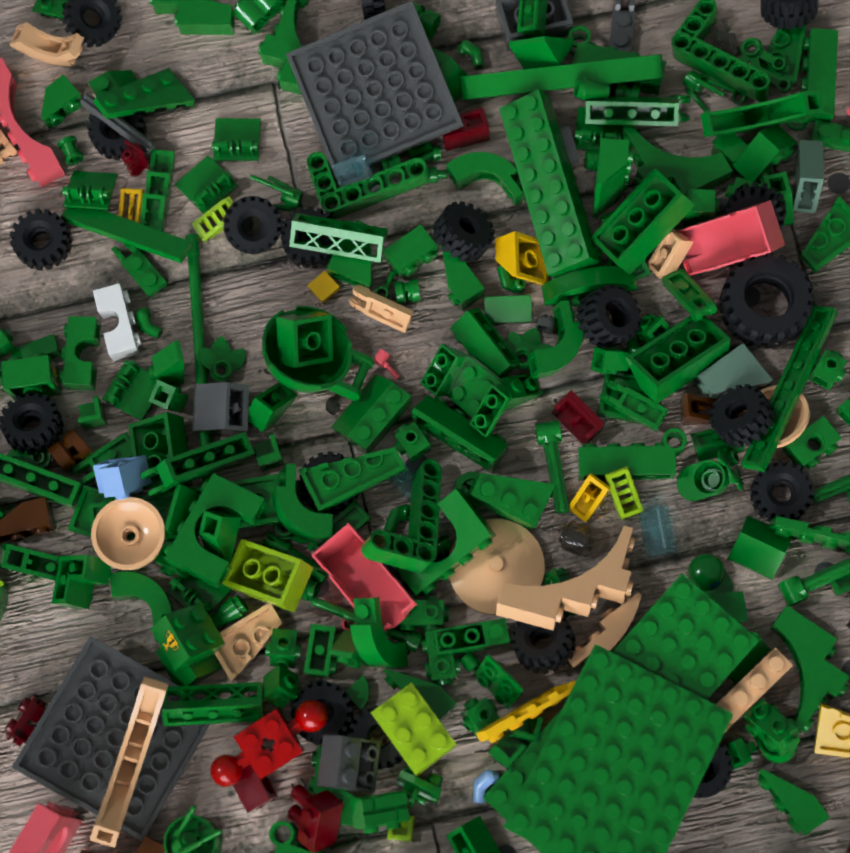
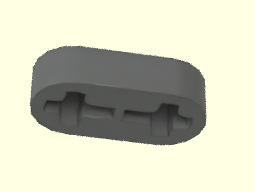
[559,123,579,166]

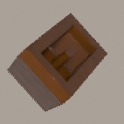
[680,393,717,426]

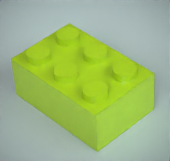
[222,539,313,613]
[371,682,457,777]

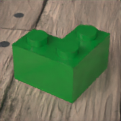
[732,125,797,182]
[52,555,111,609]

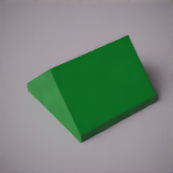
[509,36,573,69]
[727,515,792,580]
[156,647,222,686]

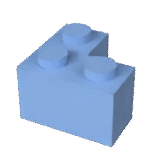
[93,455,152,500]

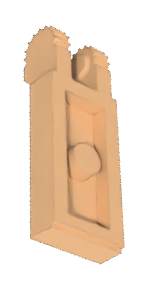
[349,285,414,333]

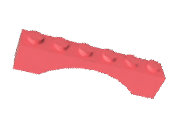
[0,58,66,187]

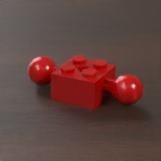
[210,700,328,787]

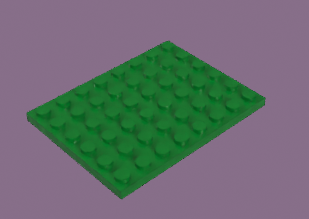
[503,644,733,853]

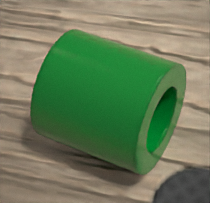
[459,652,481,673]

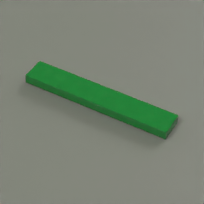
[61,207,193,263]

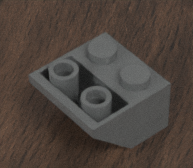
[192,382,249,436]
[317,735,381,793]

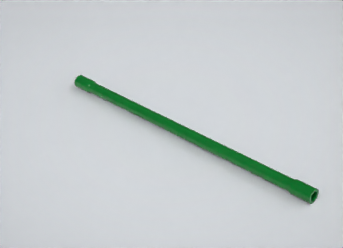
[185,234,213,484]

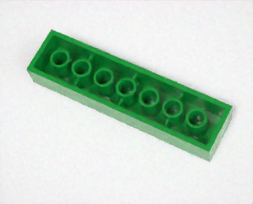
[499,89,601,278]

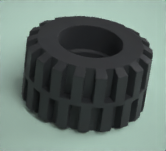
[761,0,818,30]
[576,284,642,348]

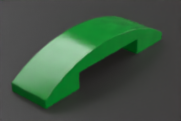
[542,266,638,306]

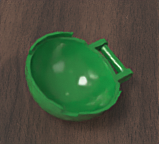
[262,306,374,401]

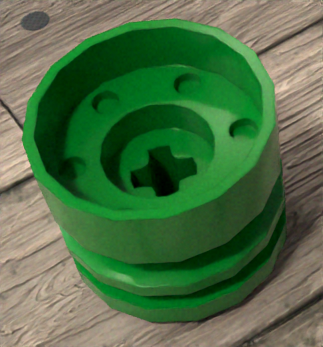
[163,815,222,853]

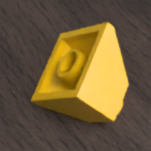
[495,231,549,285]

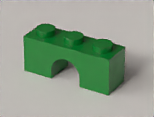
[59,316,101,391]

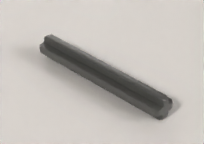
[80,94,155,154]

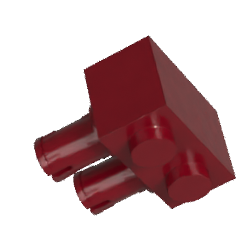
[287,784,343,853]

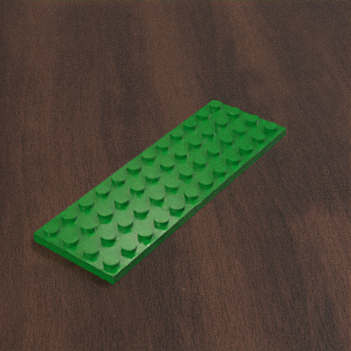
[484,573,759,853]

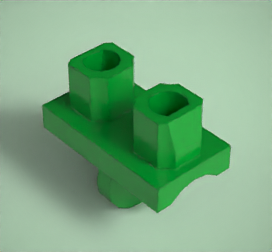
[396,766,443,808]

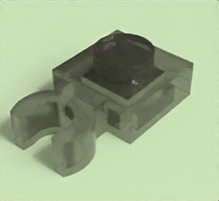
[711,20,742,57]

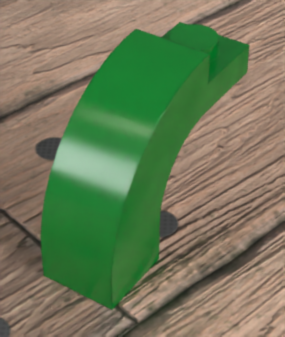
[446,152,523,206]
[527,300,583,379]
[272,463,333,543]
[110,571,175,642]
[350,597,408,668]

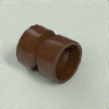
[47,429,92,473]

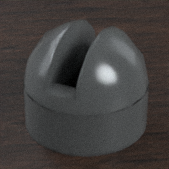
[535,314,556,334]

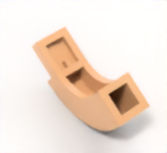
[9,22,84,66]

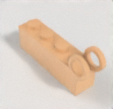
[715,647,793,732]

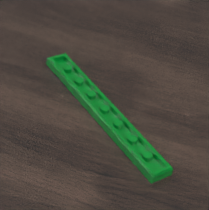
[741,305,838,472]

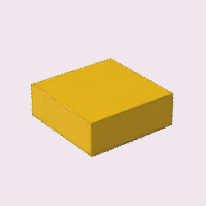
[307,271,340,304]

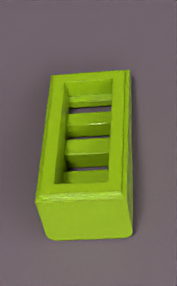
[191,196,233,243]
[605,466,644,520]

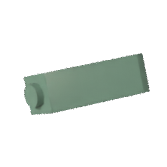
[793,140,824,213]
[695,343,773,399]

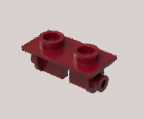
[121,140,150,177]
[4,694,47,746]

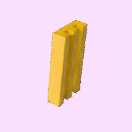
[118,188,145,223]

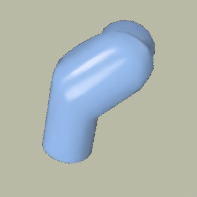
[473,769,499,804]

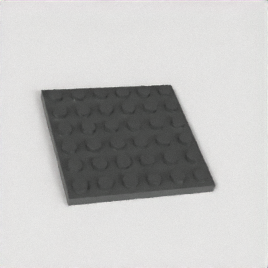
[286,0,463,180]
[11,636,210,841]

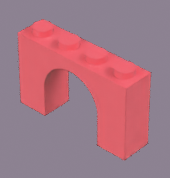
[9,802,83,853]

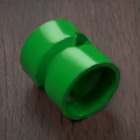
[413,1,441,41]

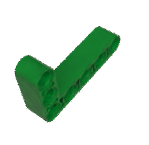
[671,0,770,101]
[307,152,431,219]
[361,459,442,573]

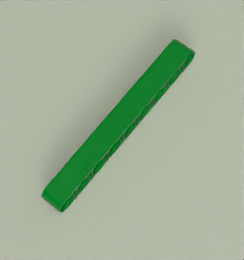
[459,54,664,100]

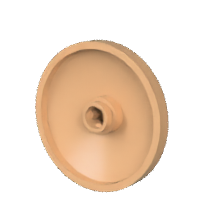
[449,519,545,616]

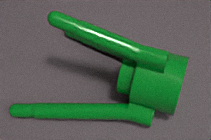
[682,70,736,113]
[250,175,303,212]
[171,805,222,853]

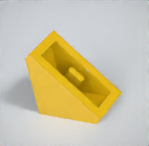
[569,473,610,523]

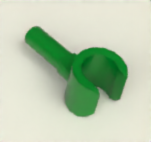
[375,271,396,299]

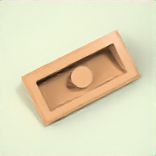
[647,229,693,279]

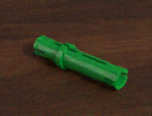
[262,532,329,584]

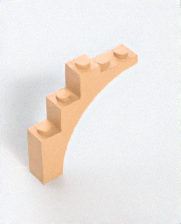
[496,526,636,631]
[90,677,169,848]

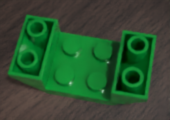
[420,344,511,438]

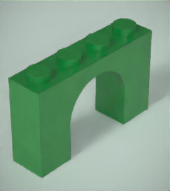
[164,473,266,589]
[395,489,497,596]

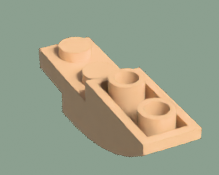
[567,592,642,670]

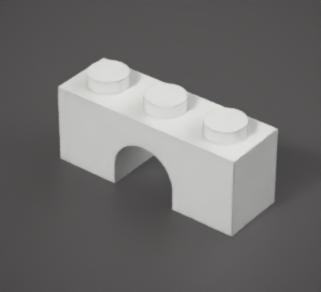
[93,283,142,362]

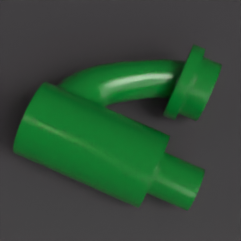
[414,145,447,183]

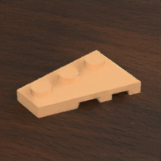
[215,603,283,683]

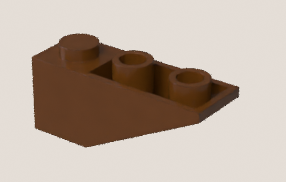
[0,497,56,546]

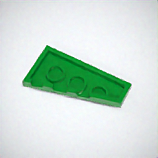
[94,68,195,119]

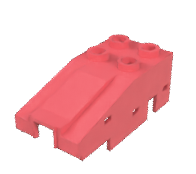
[677,200,785,276]
[312,523,417,633]

